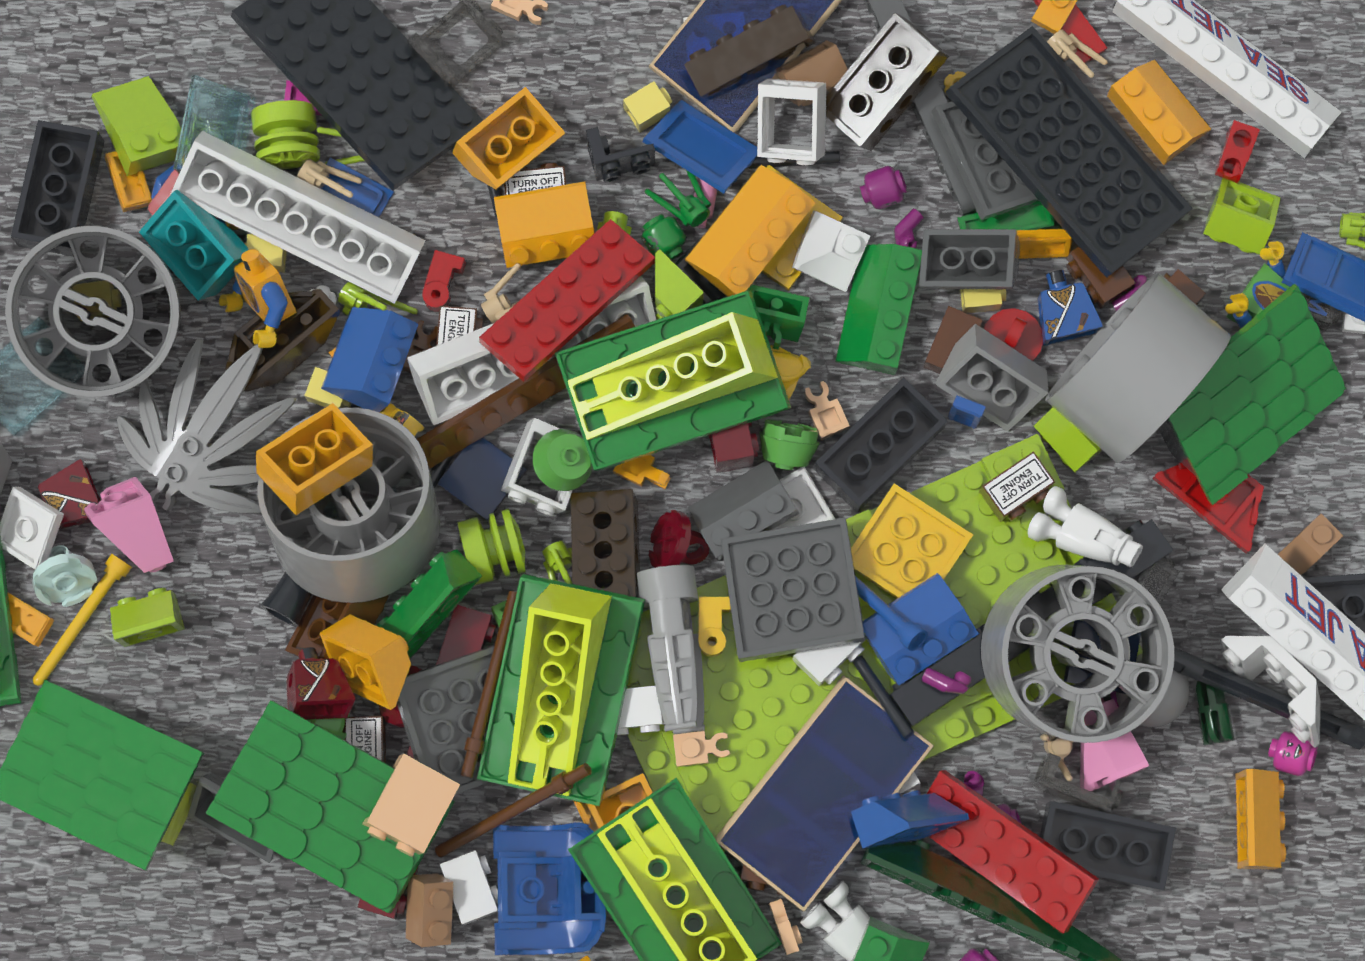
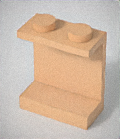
[363,754,460,857]

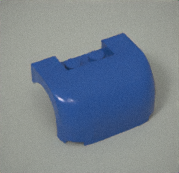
[493,822,606,955]

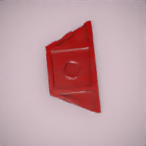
[1152,463,1264,554]

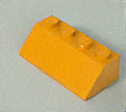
[684,165,816,297]

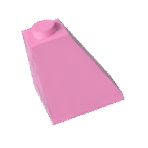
[84,477,174,573]
[1080,698,1149,795]

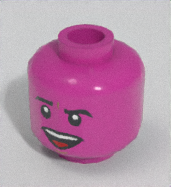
[1268,731,1318,776]

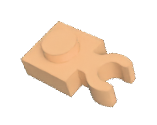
[491,0,548,25]
[805,381,850,440]
[673,731,730,767]
[769,899,803,955]

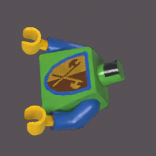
[1225,241,1290,329]

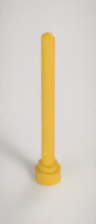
[33,553,132,686]

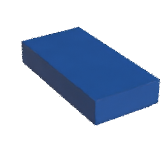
[948,395,986,429]

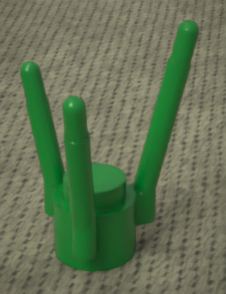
[645,170,711,227]

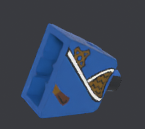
[1037,270,1103,346]

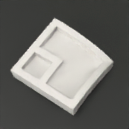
[792,211,870,292]

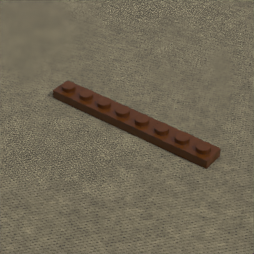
[416,314,635,468]

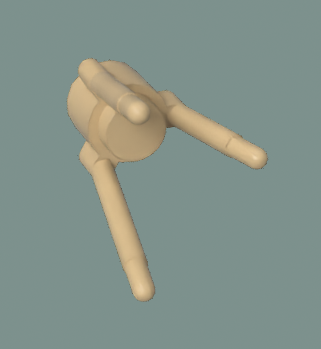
[1047,29,1108,78]
[297,159,362,198]
[481,263,521,324]
[1040,734,1073,782]

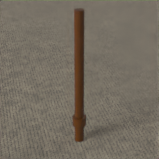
[460,591,517,779]
[435,763,592,858]

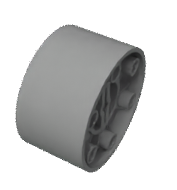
[5,226,181,397]
[1045,272,1231,463]
[257,408,440,603]
[981,565,1174,743]

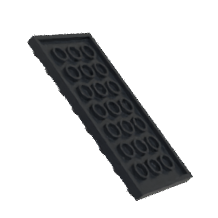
[231,0,483,191]
[945,26,1193,278]

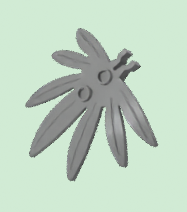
[117,339,296,513]

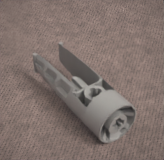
[637,565,705,734]

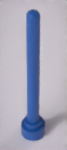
[855,576,928,651]

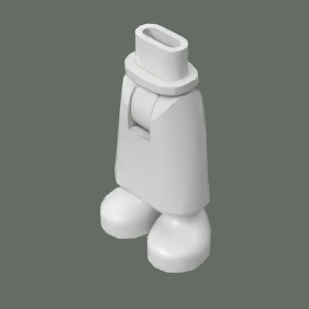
[1028,486,1143,567]
[800,881,870,961]

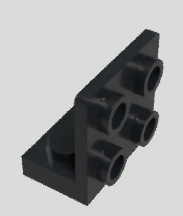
[586,127,655,183]

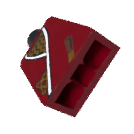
[38,459,101,529]
[286,647,355,720]

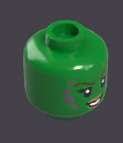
[641,214,687,260]

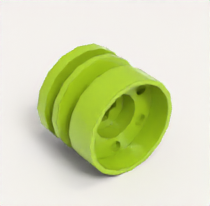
[251,100,320,169]
[457,509,526,586]

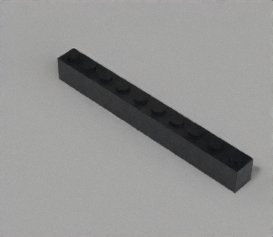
[890,519,1173,727]

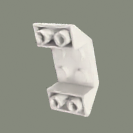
[1221,636,1321,748]

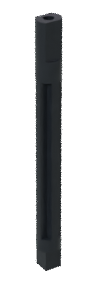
[1173,647,1365,750]

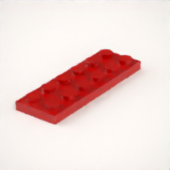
[479,219,655,382]
[927,770,1099,933]

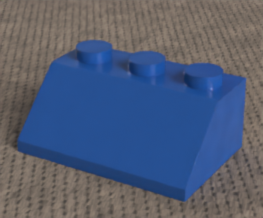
[321,307,418,412]
[863,573,979,686]
[851,790,969,849]

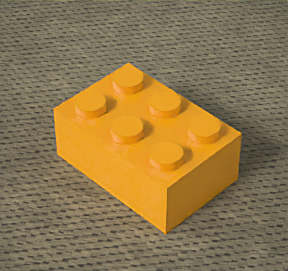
[256,403,373,515]

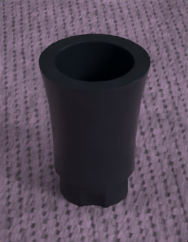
[260,571,312,627]

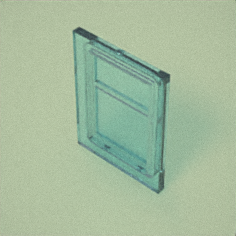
[173,75,255,172]
[0,316,85,436]

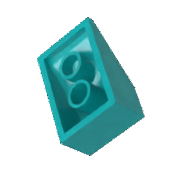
[139,190,249,301]

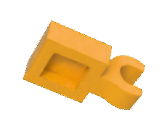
[613,455,671,489]

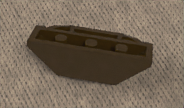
[225,289,341,392]

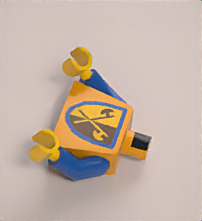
[219,249,297,348]

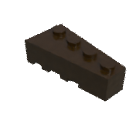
[684,4,816,98]

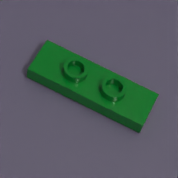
[957,201,1054,230]

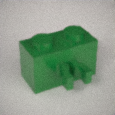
[747,284,809,350]

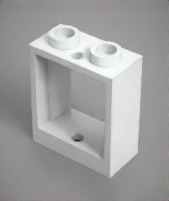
[757,79,826,165]
[501,418,573,516]

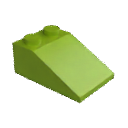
[91,76,188,176]

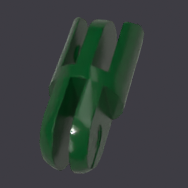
[1196,681,1235,746]

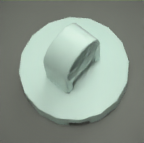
[32,545,97,607]

